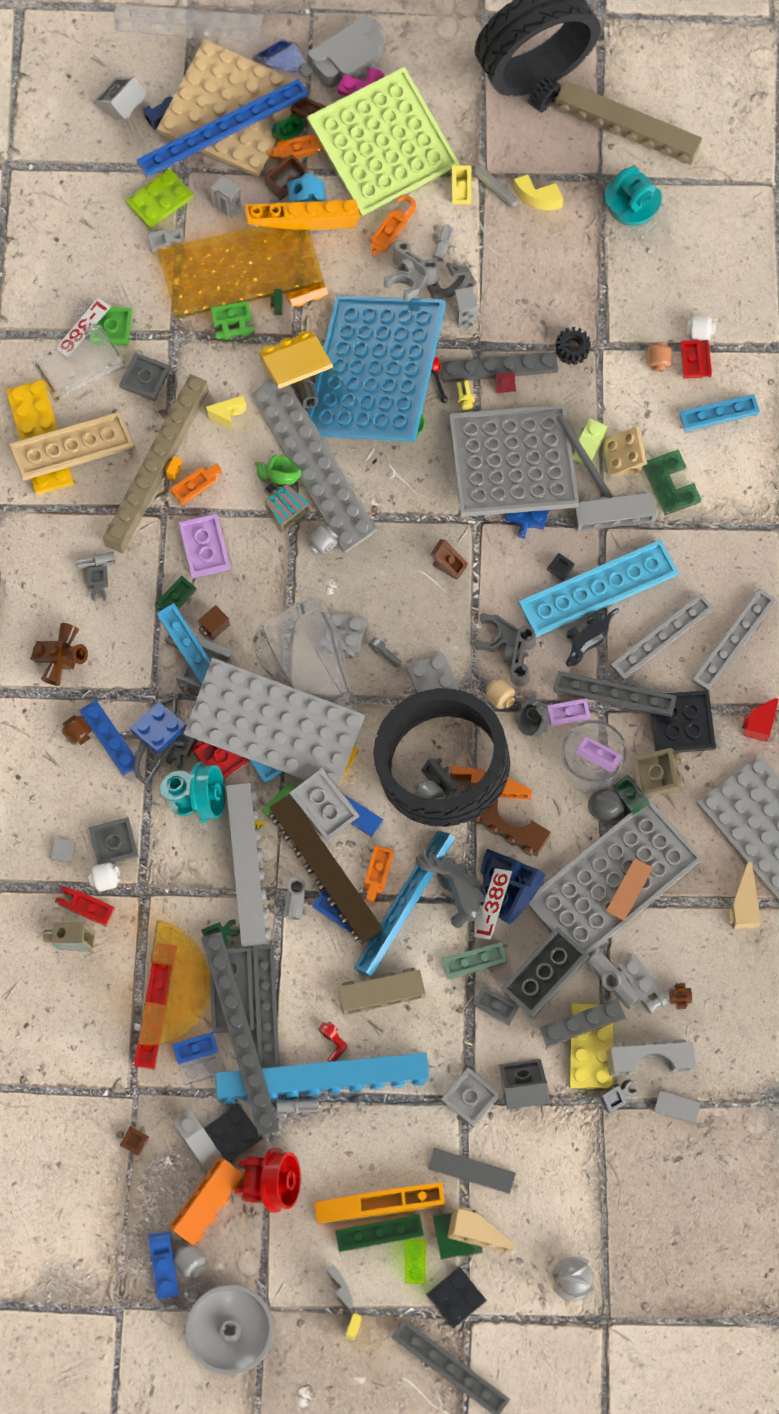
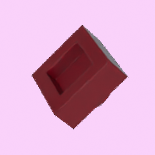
[495,372,516,393]

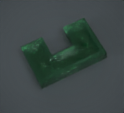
[642,449,702,515]

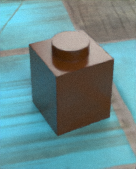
[198,605,230,641]

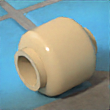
[485,679,515,709]

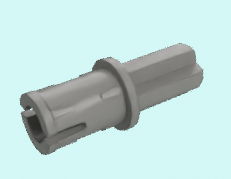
[432,225,454,262]
[75,551,116,569]
[277,1097,319,1114]

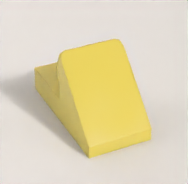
[451,165,471,204]
[206,395,247,429]

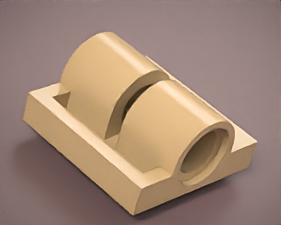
[603,427,647,478]

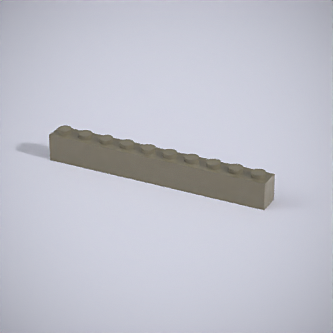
[103,374,209,554]

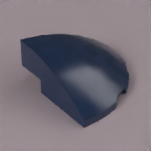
[480,849,546,924]

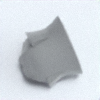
[552,1256,593,1301]

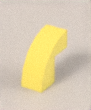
[513,175,563,210]

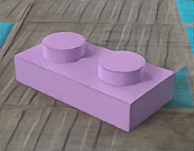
[547,698,591,727]
[576,736,622,773]

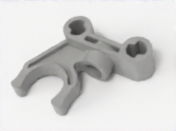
[384,241,438,302]

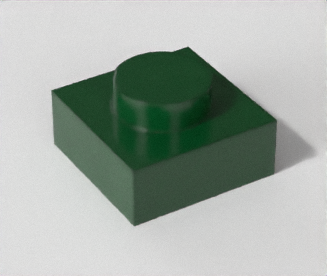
[271,289,283,315]

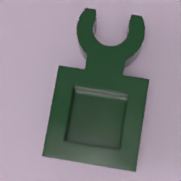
[201,919,240,943]

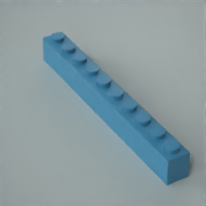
[216,1053,429,1104]

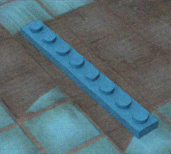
[354,830,455,977]

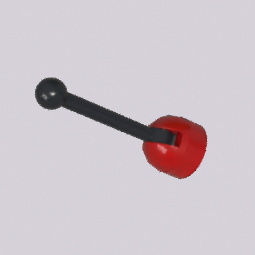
[431,357,448,403]

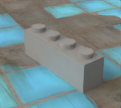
[573,492,656,532]

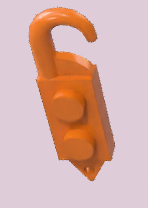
[267,134,324,160]
[370,195,416,256]

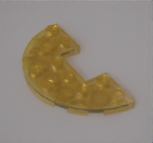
[138,920,210,1045]

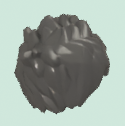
[516,694,549,737]

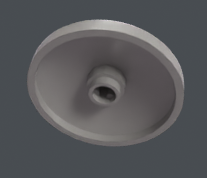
[186,1285,274,1375]

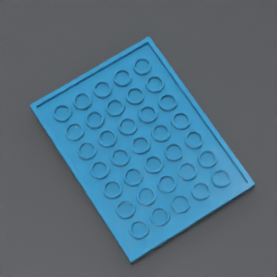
[308,295,446,442]

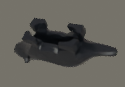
[566,608,619,667]

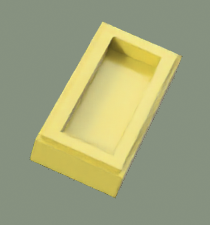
[346,1313,362,1341]

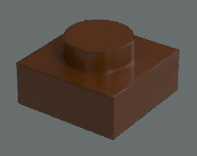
[120,1126,149,1156]

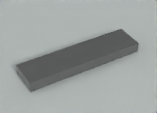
[428,1148,516,1194]

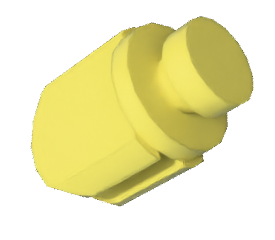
[457,380,475,410]

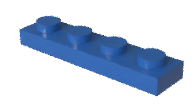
[79,700,140,776]

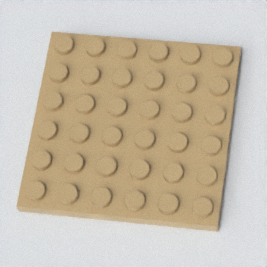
[157,40,305,178]

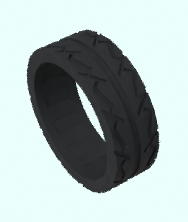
[474,0,601,96]
[373,688,510,827]

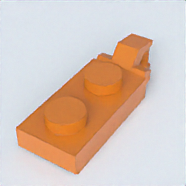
[170,463,222,506]
[364,845,395,904]

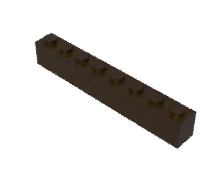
[268,794,382,945]

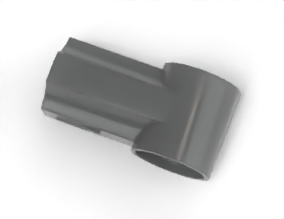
[291,376,319,409]

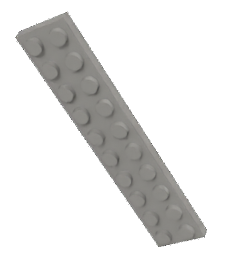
[251,380,378,553]

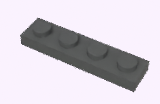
[539,998,626,1048]

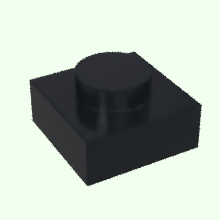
[547,553,575,581]

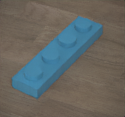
[679,394,760,432]

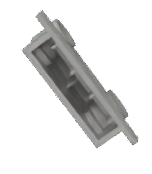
[298,14,385,88]

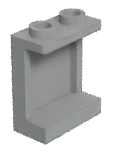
[176,636,233,694]

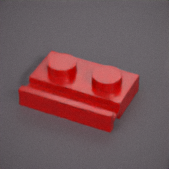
[680,339,712,379]

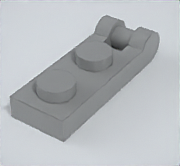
[618,954,669,1014]

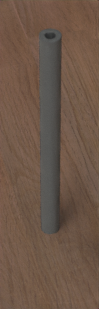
[556,413,613,498]

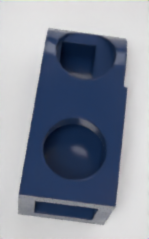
[143,97,173,131]

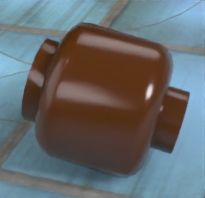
[62,715,92,745]

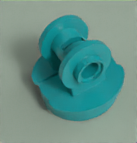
[605,166,662,226]
[160,761,225,823]

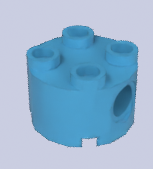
[287,173,327,203]

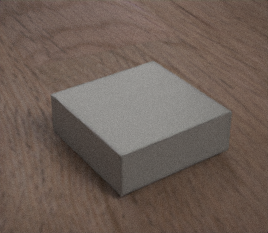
[51,838,75,862]

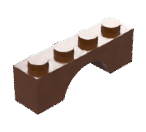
[471,800,551,857]

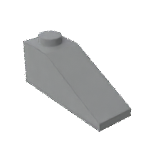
[173,1110,224,1173]

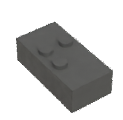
[501,926,590,1019]

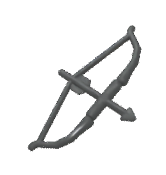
[120,693,184,790]

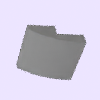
[327,1265,353,1313]

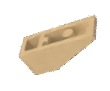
[728,862,761,929]
[447,1207,515,1253]

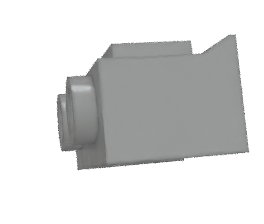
[210,175,242,217]
[454,287,478,328]

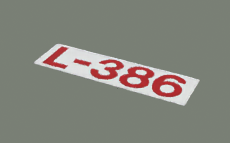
[55,298,111,358]
[474,868,512,940]

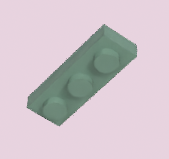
[442,942,508,980]

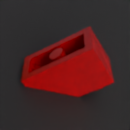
[742,698,779,742]

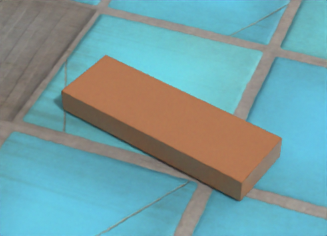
[606,858,653,922]

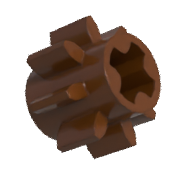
[669,983,692,1009]

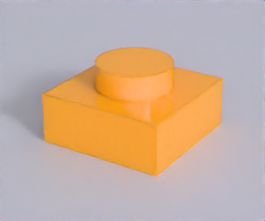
[165,455,183,483]

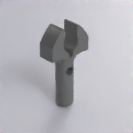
[368,637,402,667]

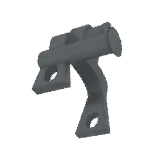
[427,263,477,299]

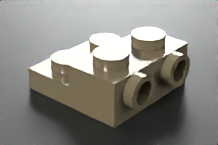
[632,748,685,796]

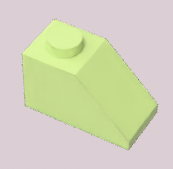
[573,418,608,466]

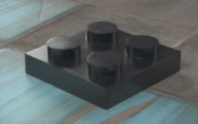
[204,1103,263,1163]
[426,1267,487,1329]

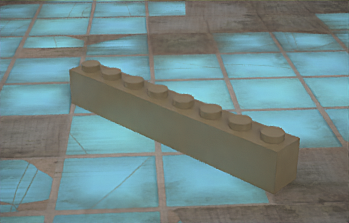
[555,81,702,165]

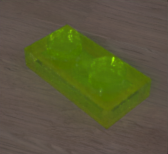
[404,1239,426,1285]

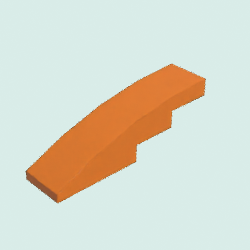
[451,766,532,800]

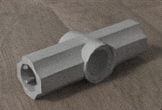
[587,951,642,1010]

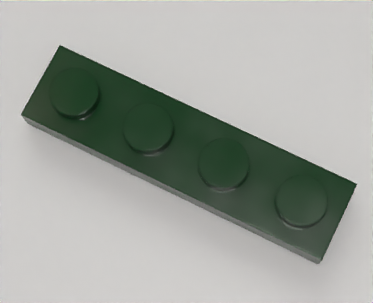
[335,1214,424,1253]

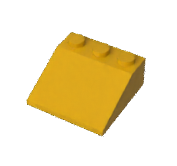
[258,331,333,388]

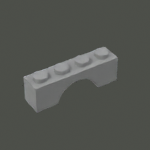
[606,1039,696,1077]

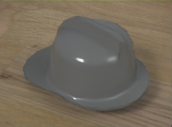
[588,790,631,826]

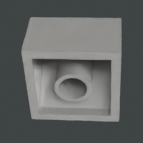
[93,77,148,120]

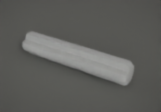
[474,165,518,208]

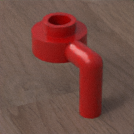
[317,1022,347,1062]

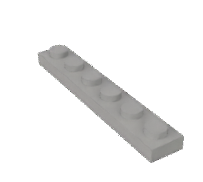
[692,589,777,691]
[610,593,714,681]

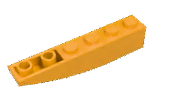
[245,200,360,230]
[314,1182,445,1224]

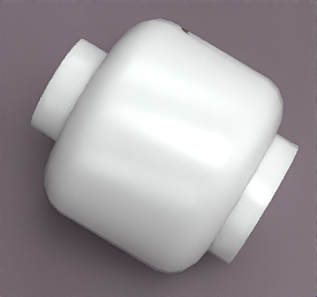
[687,315,716,341]
[88,862,121,892]

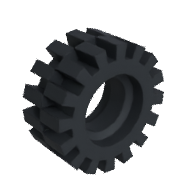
[528,76,561,113]
[555,327,591,365]

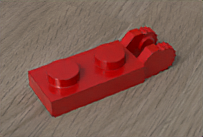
[55,886,115,927]

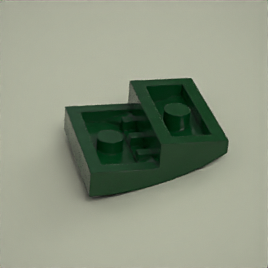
[433,1210,483,1260]

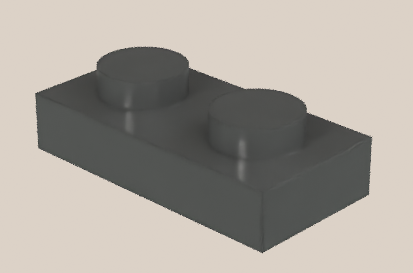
[473,986,520,1025]

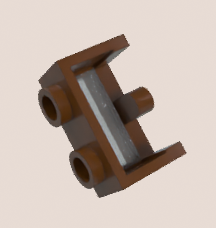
[264,154,308,201]

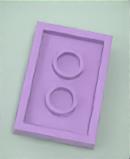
[179,514,231,579]

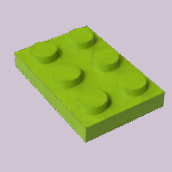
[126,168,194,229]

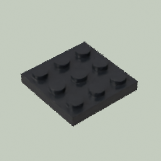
[650,690,716,753]

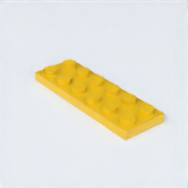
[6,379,74,495]

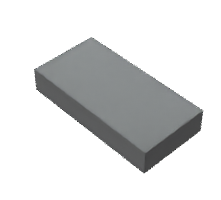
[654,1091,701,1124]

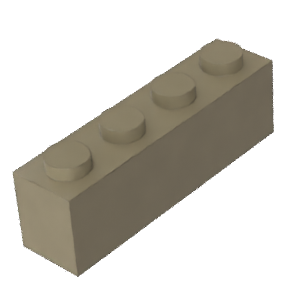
[338,968,425,1015]

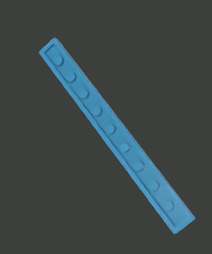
[156,603,282,784]

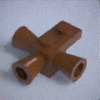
[30,623,88,686]

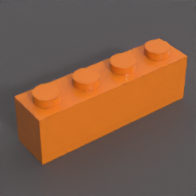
[168,1157,244,1245]

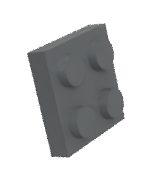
[119,352,171,401]
[89,817,139,865]

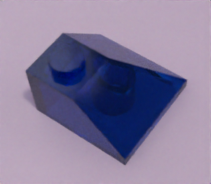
[252,39,305,72]

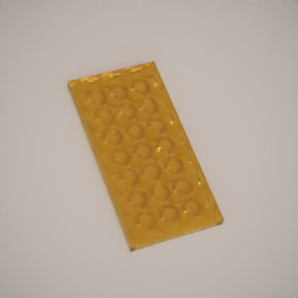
[158,226,324,319]

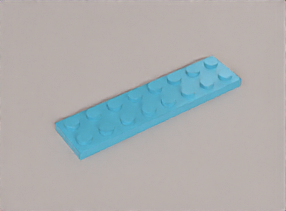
[518,540,679,638]

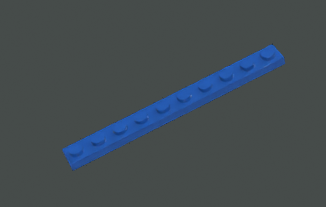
[137,78,308,178]

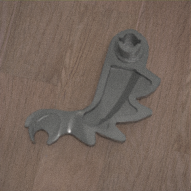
[415,848,485,928]

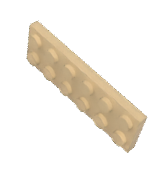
[9,412,134,481]

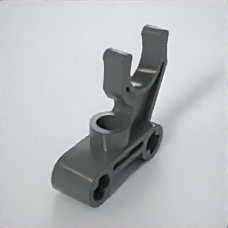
[475,613,536,687]

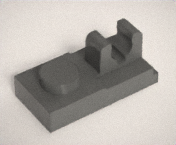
[421,758,458,798]

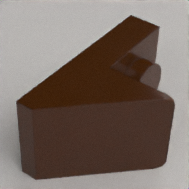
[430,539,468,579]

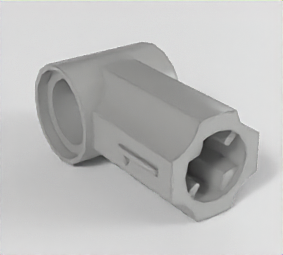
[283,877,306,920]

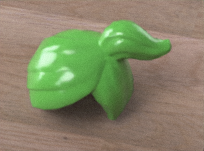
[255,454,301,487]

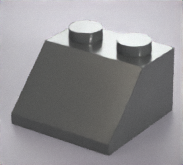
[499,1059,549,1110]

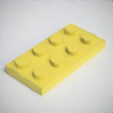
[570,1003,613,1089]

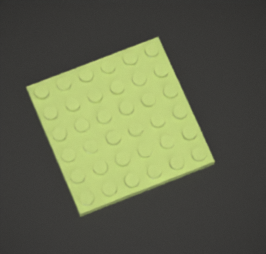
[307,67,460,217]

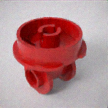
[235,1147,301,1213]

